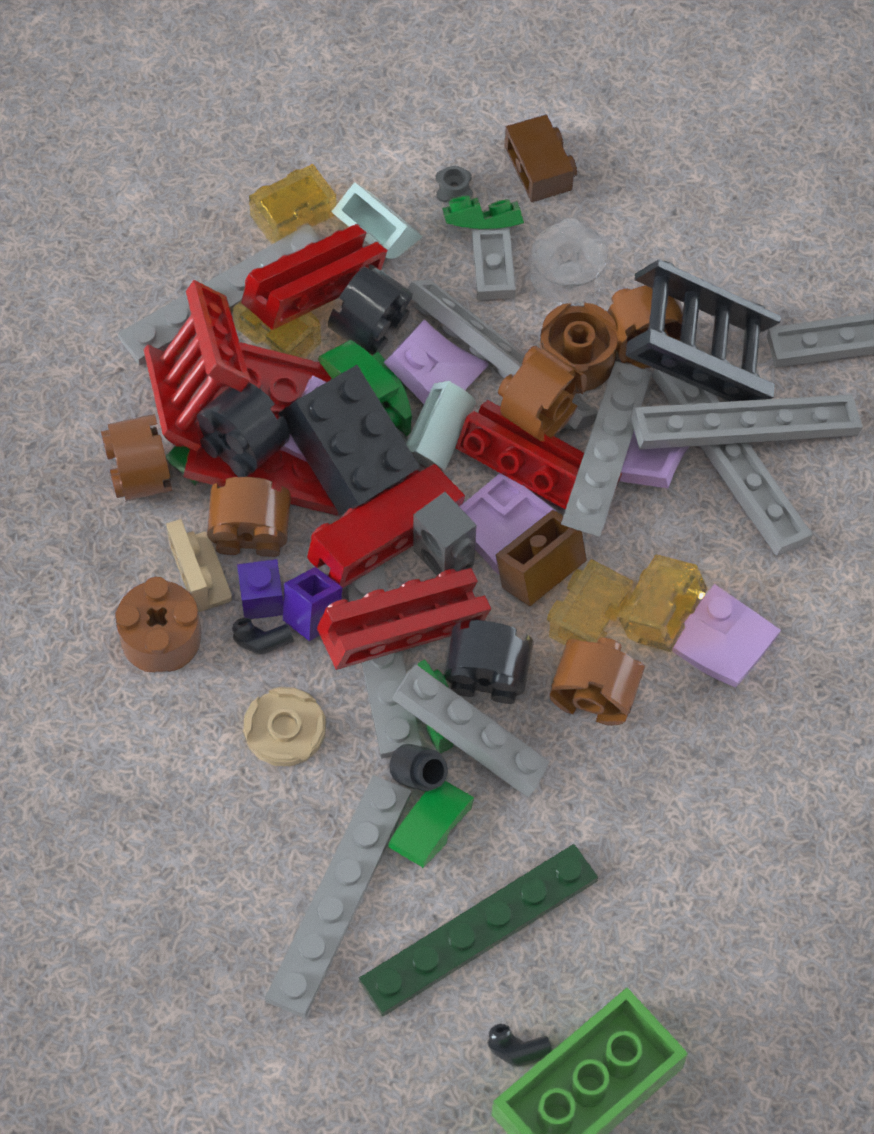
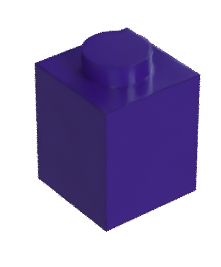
[237,559,283,619]
[283,567,342,641]

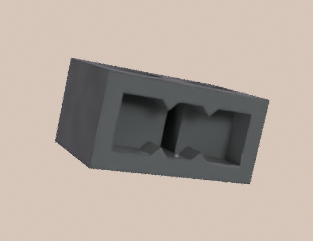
[413,492,477,575]

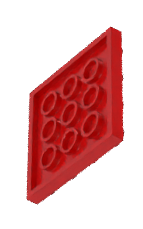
[183,342,338,516]

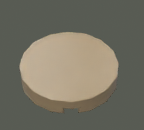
[243,687,326,766]

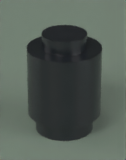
[389,744,448,791]

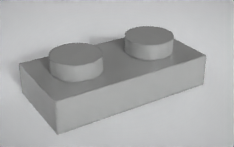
[472,227,516,300]

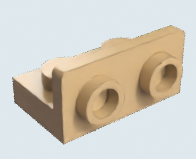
[166,519,232,612]

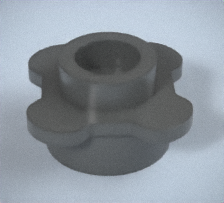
[435,166,473,202]

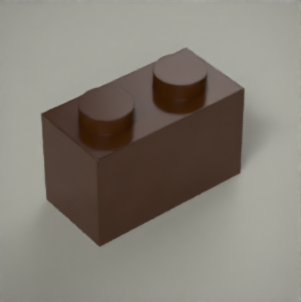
[504,114,577,203]
[495,510,587,606]

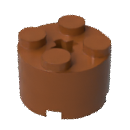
[607,285,683,369]
[539,302,618,394]
[498,346,587,442]
[101,414,172,502]
[207,477,291,557]
[115,577,202,673]
[549,637,645,726]

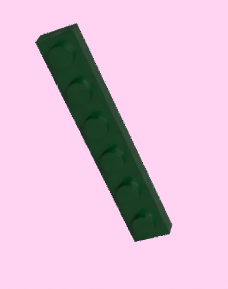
[359,844,598,1017]

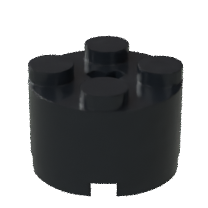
[328,264,413,355]
[197,382,290,477]
[443,620,534,704]

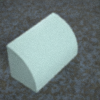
[332,182,423,259]
[406,381,476,473]

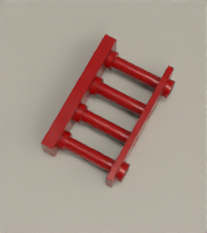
[144,280,250,451]

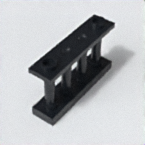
[626,259,781,402]

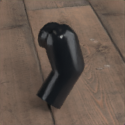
[232,618,294,655]
[487,1024,552,1067]

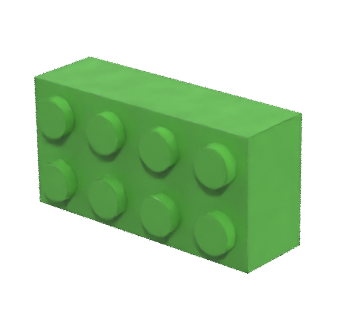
[492,987,688,1134]

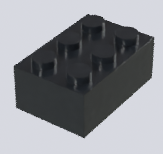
[277,365,420,516]

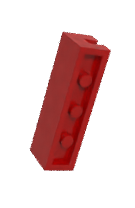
[241,224,388,330]
[455,400,622,510]
[307,463,465,588]
[317,568,492,670]

